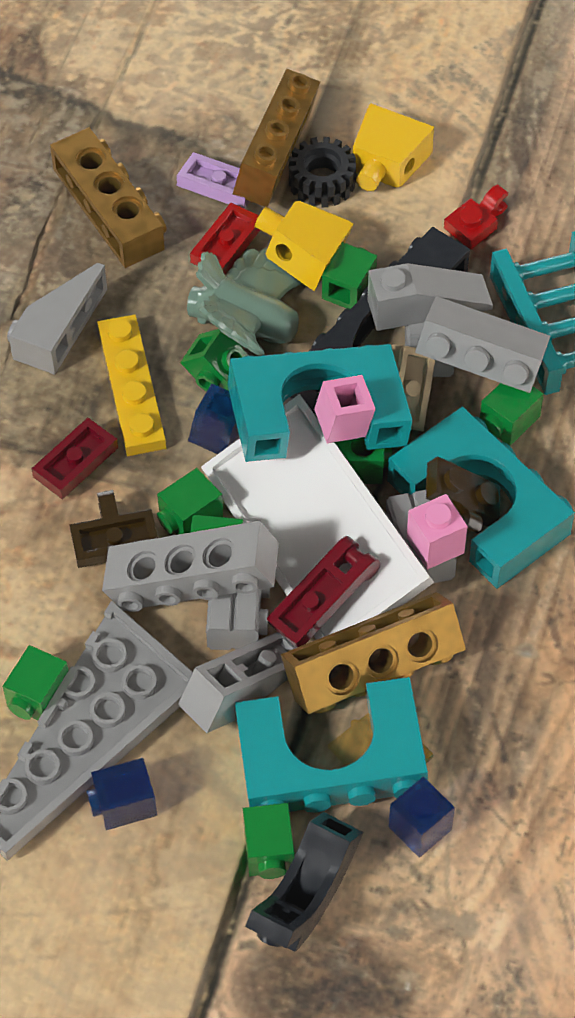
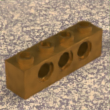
[233,68,321,207]
[50,127,167,268]
[280,592,466,714]

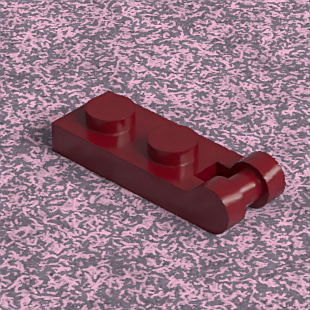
[267,536,381,647]

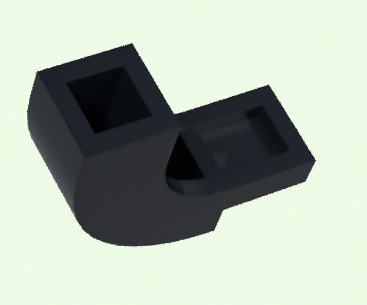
[245,812,364,952]

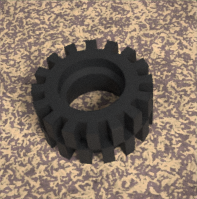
[289,137,356,208]

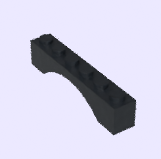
[290,227,470,414]

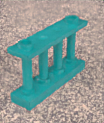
[490,231,575,395]

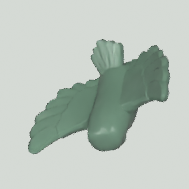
[187,248,301,356]

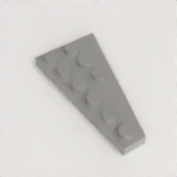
[0,601,193,861]

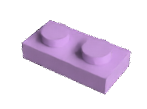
[177,152,250,209]

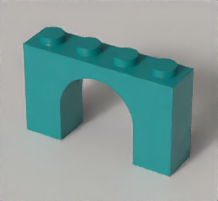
[227,344,413,462]
[387,406,575,589]
[235,677,428,813]

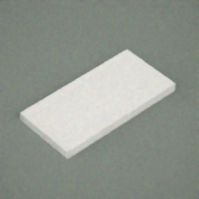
[201,394,434,640]

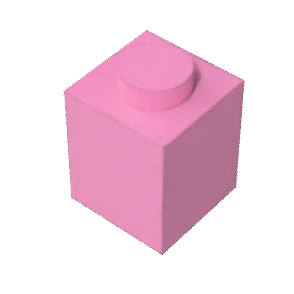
[314,375,375,443]
[406,494,467,570]

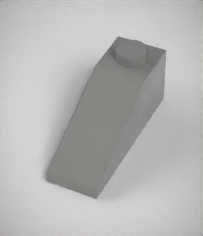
[7,263,107,375]
[368,263,493,331]
[178,632,297,733]

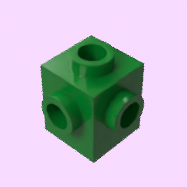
[180,329,249,395]

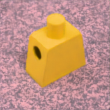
[353,103,434,191]
[255,201,354,291]

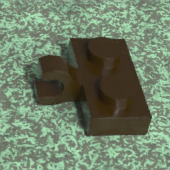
[426,456,500,536]
[69,490,158,568]

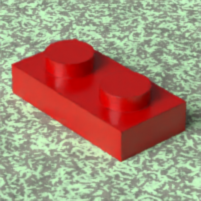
[190,202,260,275]

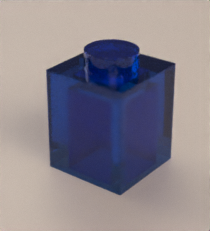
[188,383,238,454]
[86,758,158,830]
[388,776,455,858]

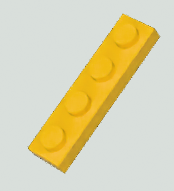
[97,314,166,456]

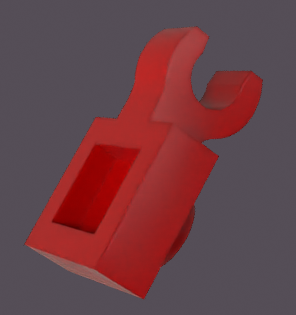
[444,184,508,250]

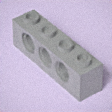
[102,521,279,612]

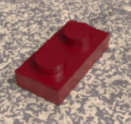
[31,417,118,500]

